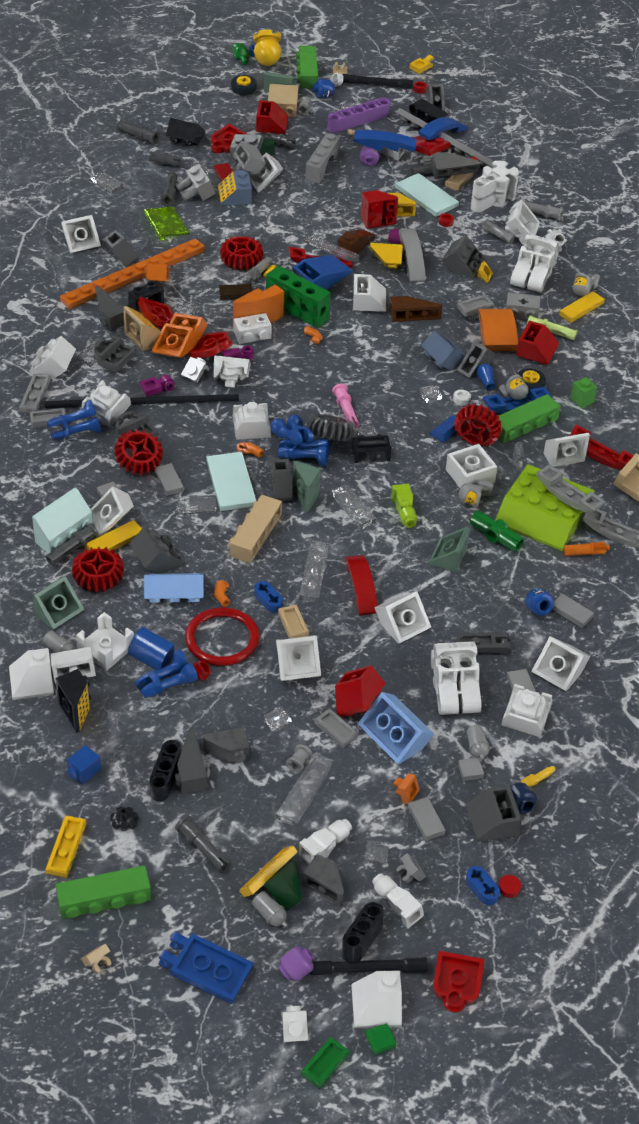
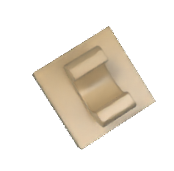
[333,62,347,75]
[81,943,111,973]

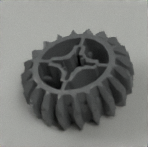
[307,414,355,441]

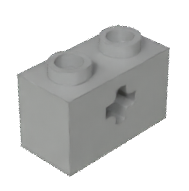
[506,292,541,320]

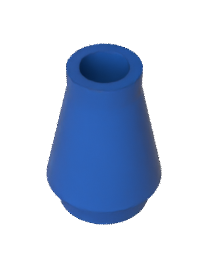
[477,364,495,390]

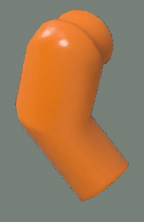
[304,326,323,344]
[237,442,264,458]
[213,580,230,607]

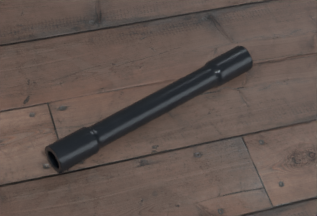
[343,74,413,89]
[311,957,427,975]

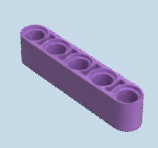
[327,98,390,133]

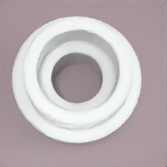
[330,73,343,87]

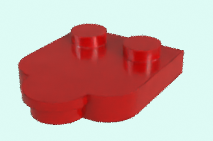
[211,124,248,153]
[413,136,450,156]
[137,297,174,328]
[188,331,233,359]
[433,951,485,1013]

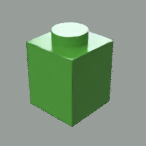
[570,377,597,408]

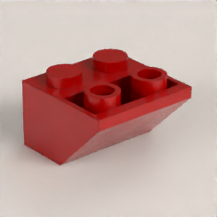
[256,100,288,134]
[361,190,398,229]
[516,320,559,365]
[335,665,386,717]

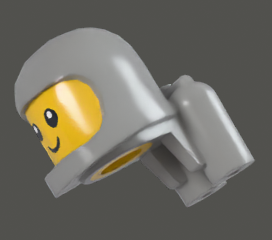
[572,273,600,296]
[499,374,528,400]
[458,480,493,508]

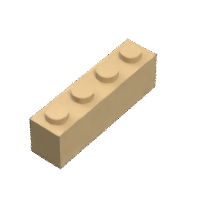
[228,495,282,563]

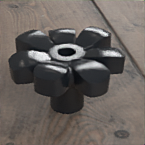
[110,806,138,831]

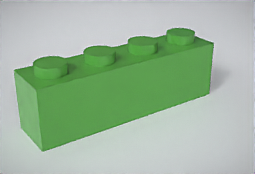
[296,46,318,89]
[499,394,561,444]
[55,865,151,919]

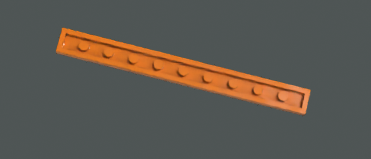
[60,238,205,309]

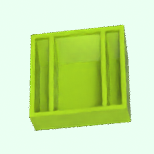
[495,464,595,551]

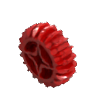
[220,235,263,270]
[454,403,502,447]
[114,429,163,476]
[71,547,124,593]

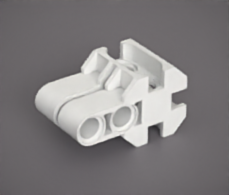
[471,161,519,212]
[510,233,559,293]
[431,642,481,715]

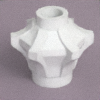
[546,229,567,252]

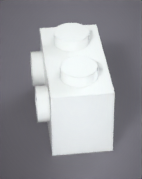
[233,313,272,344]
[51,647,96,683]

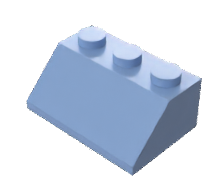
[144,573,204,602]
[358,692,434,764]

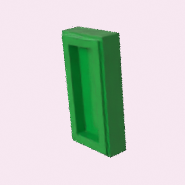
[301,1037,350,1089]

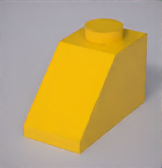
[388,193,416,217]
[370,243,403,269]

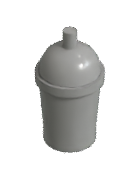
[43,630,75,653]
[467,725,490,761]
[252,891,288,928]

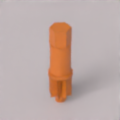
[564,542,610,556]

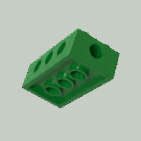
[266,265,331,328]

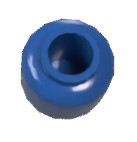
[313,79,335,99]
[525,588,554,616]

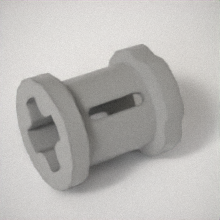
[297,96,312,115]
[286,744,312,773]

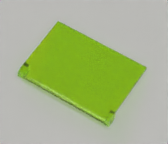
[143,207,190,241]

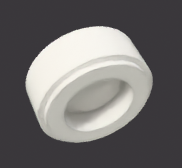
[453,390,471,406]

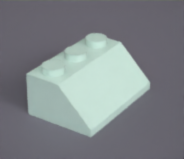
[32,488,93,554]

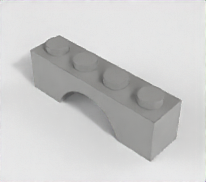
[305,133,341,183]

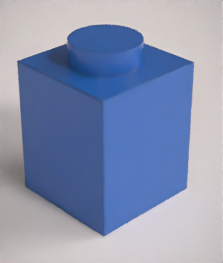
[67,745,101,785]

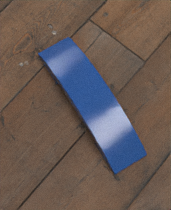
[418,117,467,140]
[483,387,553,414]

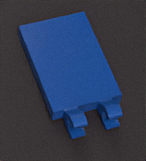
[158,931,254,1004]

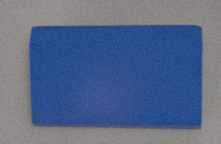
[430,415,458,443]

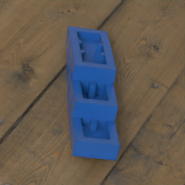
[353,130,417,152]

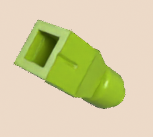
[391,483,417,528]

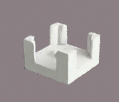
[76,612,134,671]

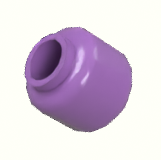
[360,145,380,165]
[279,946,314,981]

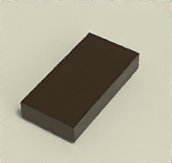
[219,284,253,300]

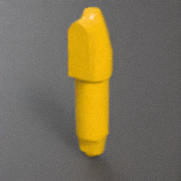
[521,766,556,787]

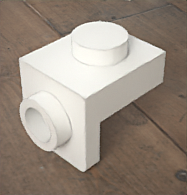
[181,357,209,383]
[281,1006,308,1042]

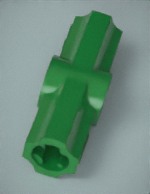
[470,510,525,552]

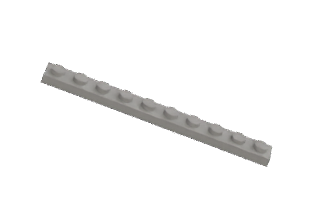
[396,107,507,177]

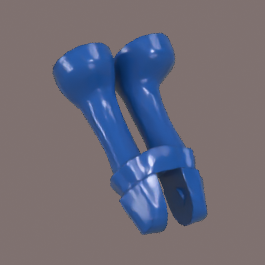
[47,400,102,439]
[271,414,314,445]
[277,438,330,467]
[135,649,198,698]

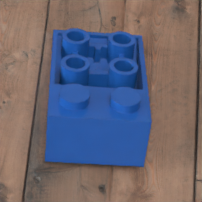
[292,255,353,290]

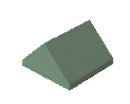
[264,72,297,93]
[292,461,321,513]
[429,526,470,573]
[32,575,85,630]

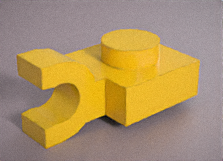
[409,55,434,74]

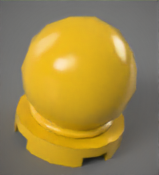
[253,30,282,66]

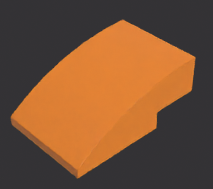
[233,285,284,328]
[478,309,518,351]
[151,313,208,358]

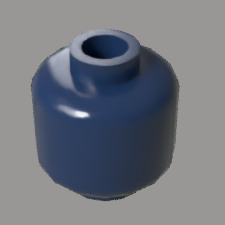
[510,782,537,814]

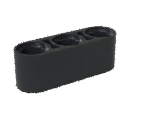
[409,99,449,123]
[149,740,181,801]
[342,902,384,963]

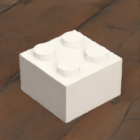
[446,444,497,488]

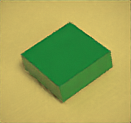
[365,1023,397,1055]

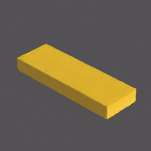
[559,291,605,323]
[86,520,142,551]
[45,815,87,878]
[239,846,298,897]

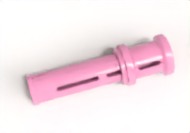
[332,383,360,429]

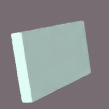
[395,173,459,217]
[206,452,256,511]

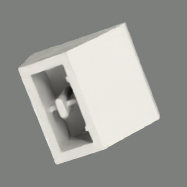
[353,274,386,312]
[29,336,76,378]

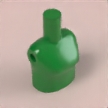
[231,43,250,65]

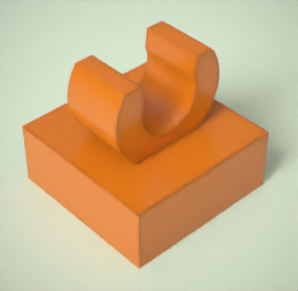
[393,773,420,804]

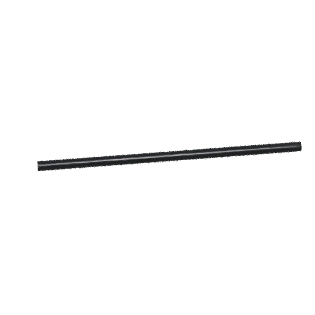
[45,394,239,408]

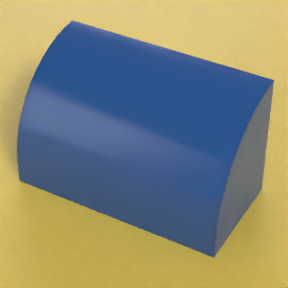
[128,627,175,670]

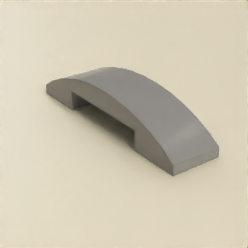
[398,229,426,283]
[537,464,606,513]
[583,509,639,548]

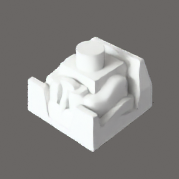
[505,200,540,245]
[214,356,251,388]
[82,380,131,427]
[233,402,271,440]
[276,635,321,681]
[501,684,552,737]

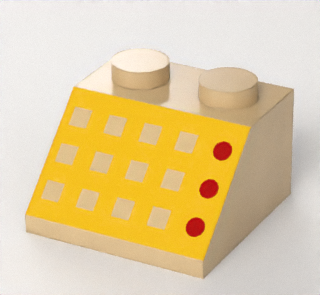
[123,306,160,351]

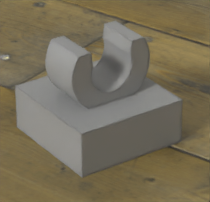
[396,853,427,883]

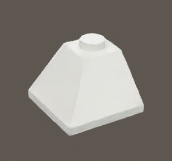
[250,153,283,193]
[61,215,101,254]
[544,433,590,467]
[90,486,134,537]
[374,591,431,643]
[531,636,590,691]
[9,648,54,700]
[351,971,402,1029]

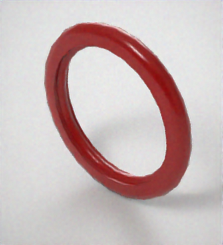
[185,607,260,666]

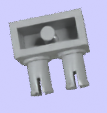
[233,141,266,177]
[175,164,216,201]

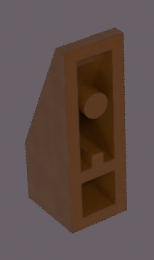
[337,229,375,260]
[389,296,442,322]

